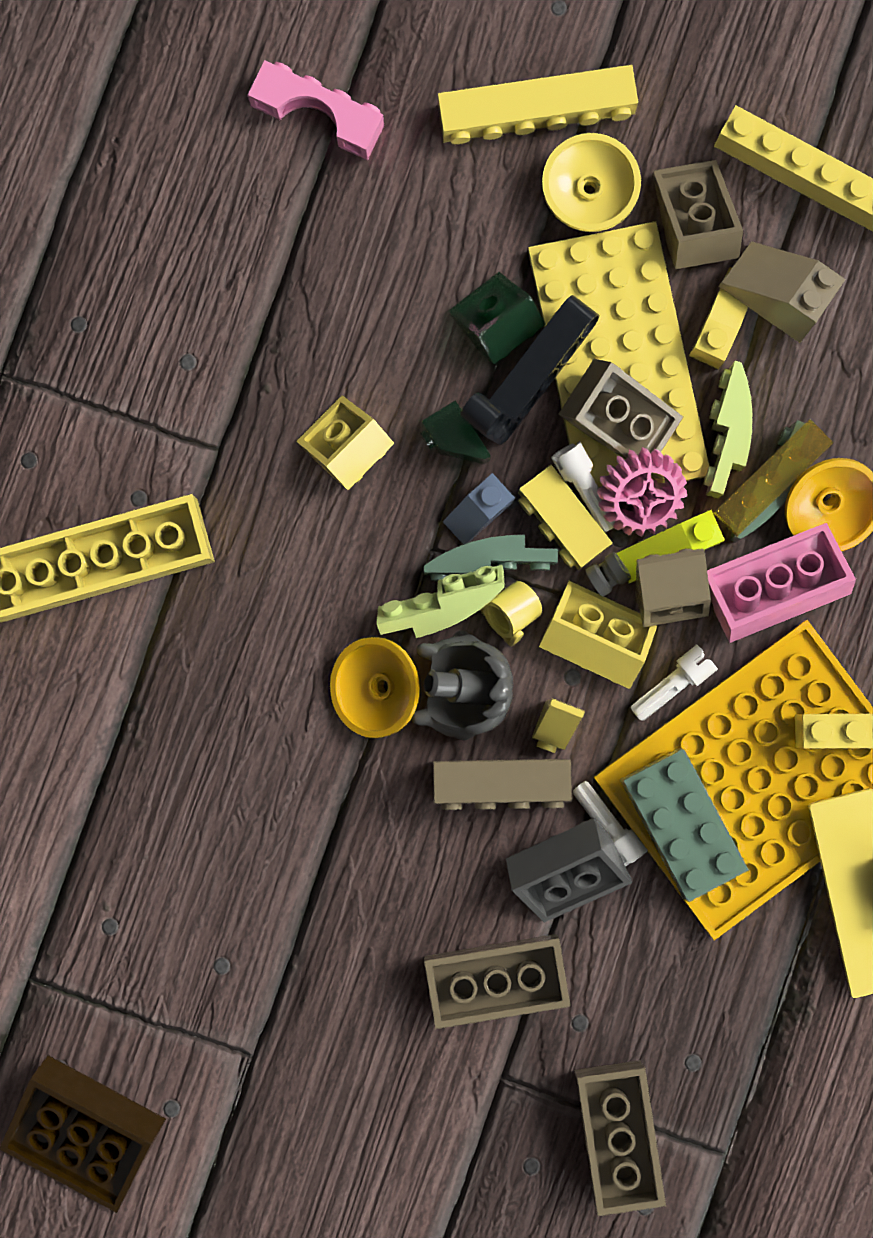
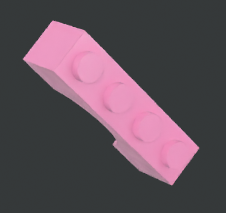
[248,60,384,160]

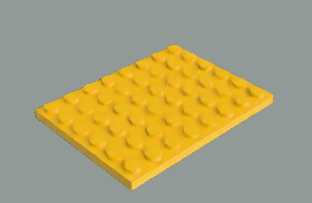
[593,620,873,940]

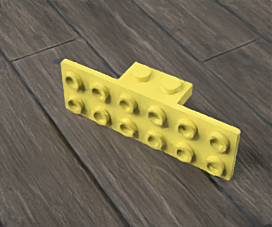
[808,788,873,998]

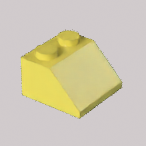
[296,395,394,490]

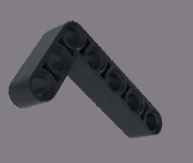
[460,295,600,445]

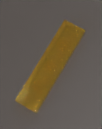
[713,419,834,537]

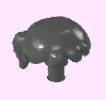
[411,634,513,741]

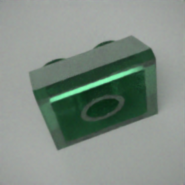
[448,272,546,364]

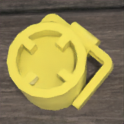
[480,581,542,647]

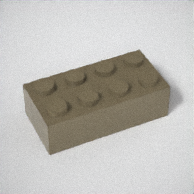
[434,759,572,810]
[425,934,570,1029]
[574,1060,666,1216]

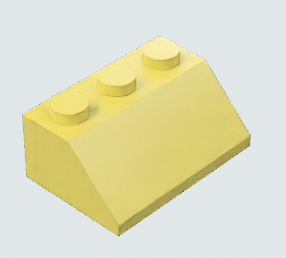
[539,581,657,689]

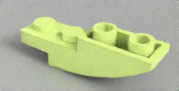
[703,361,752,498]
[377,565,504,638]

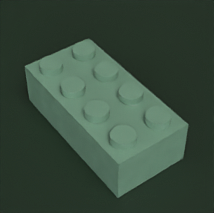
[620,748,749,902]

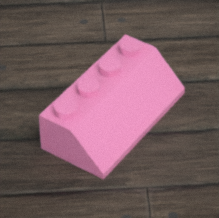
[707,523,856,643]

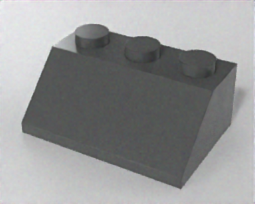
[506,818,632,923]

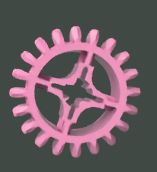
[597,447,687,537]

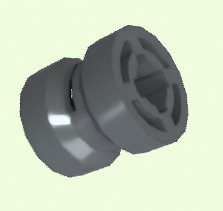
[585,552,631,597]

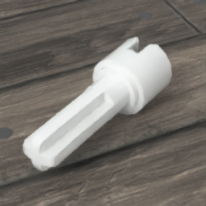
[551,441,615,532]
[631,644,718,721]
[573,781,648,867]

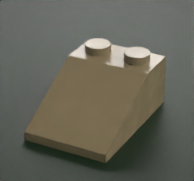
[653,160,743,269]
[719,241,846,343]
[558,358,683,459]

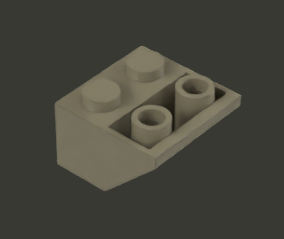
[635,548,711,627]

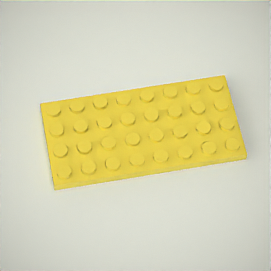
[528,221,709,503]

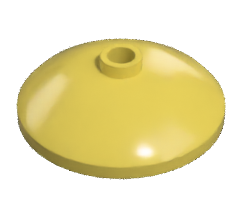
[542,133,641,232]

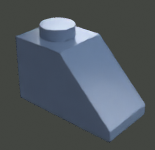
[443,473,515,545]

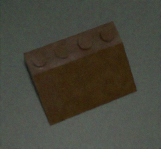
[0,1055,166,1213]

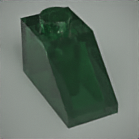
[420,400,491,464]

